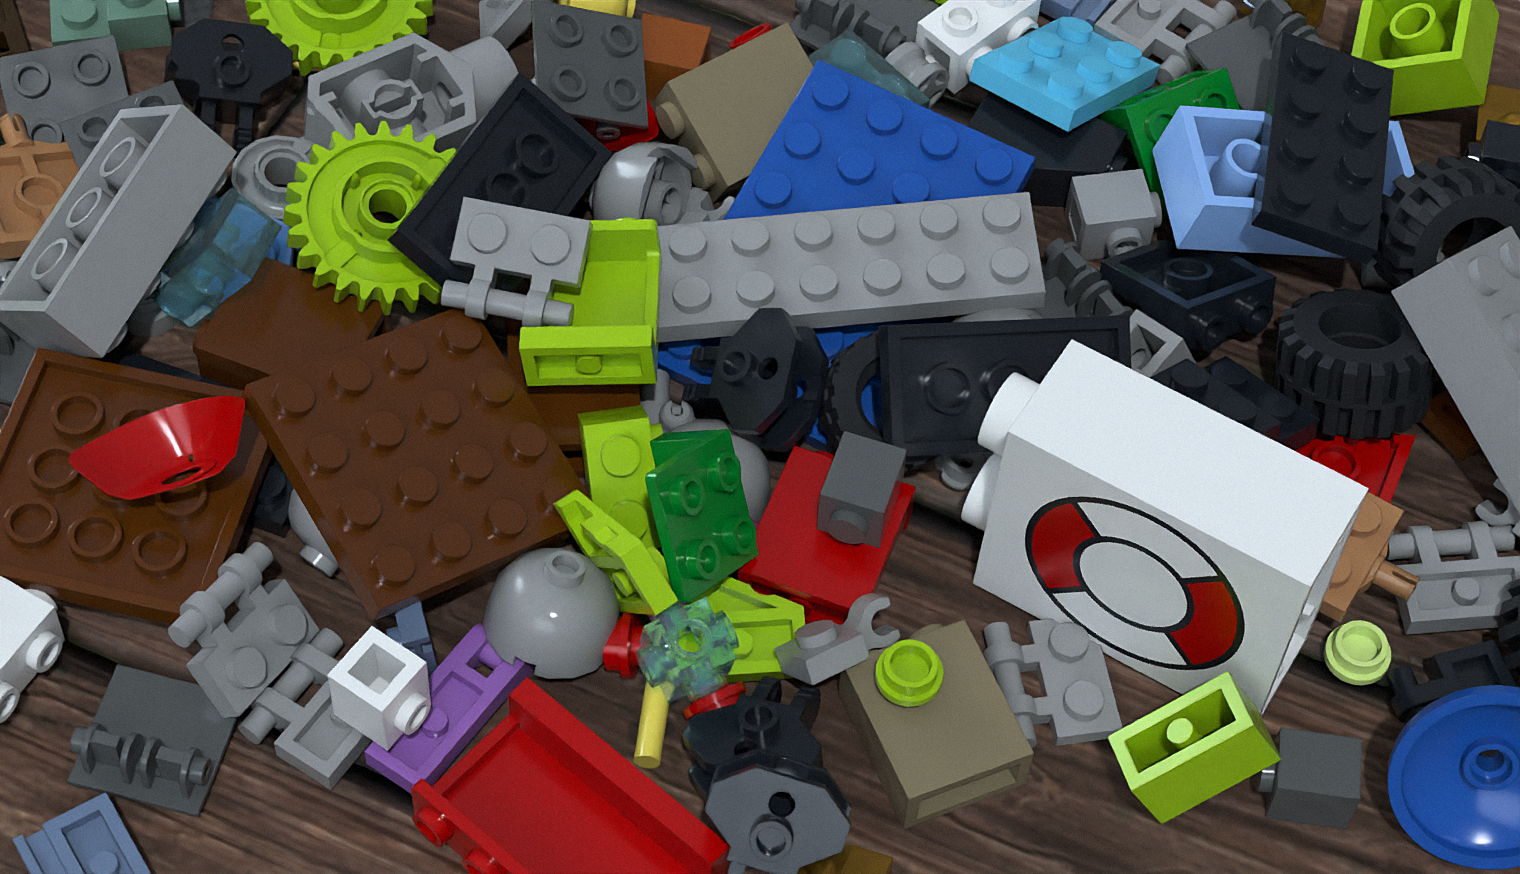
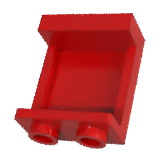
[737,445,916,625]

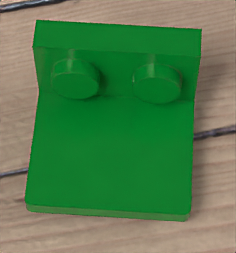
[1096,68,1240,220]
[645,429,759,602]

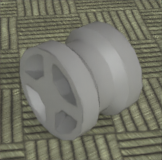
[875,41,950,109]

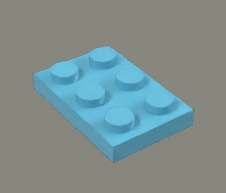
[969,16,1160,132]

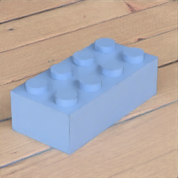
[1152,105,1415,258]

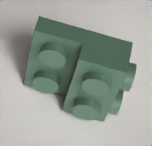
[49,0,182,51]

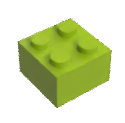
[1351,0,1500,116]

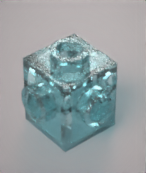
[635,597,739,703]

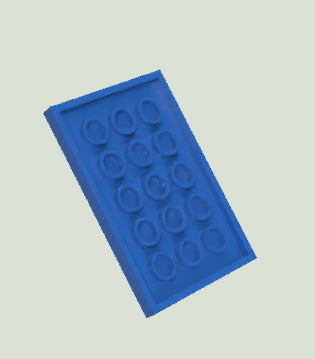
[658,59,1036,455]

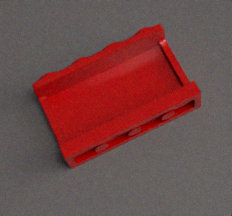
[411,677,729,874]

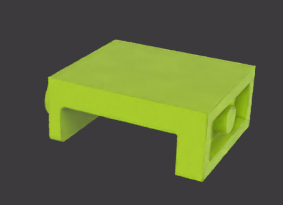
[519,217,662,386]

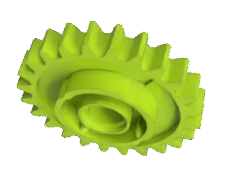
[245,0,434,77]
[283,121,456,315]

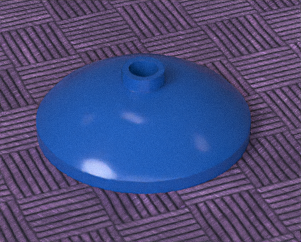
[1387,685,1520,870]

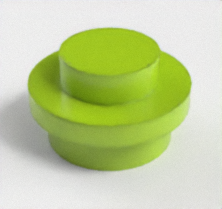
[875,639,944,707]

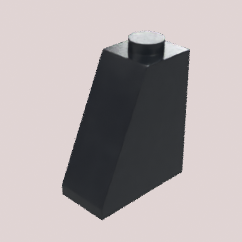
[967,91,1130,208]

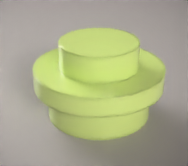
[1324,620,1391,685]

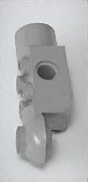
[231,32,518,221]

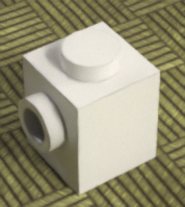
[327,626,431,751]

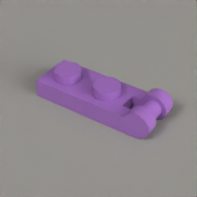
[364,623,535,794]

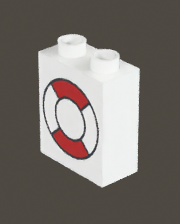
[961,339,1369,717]

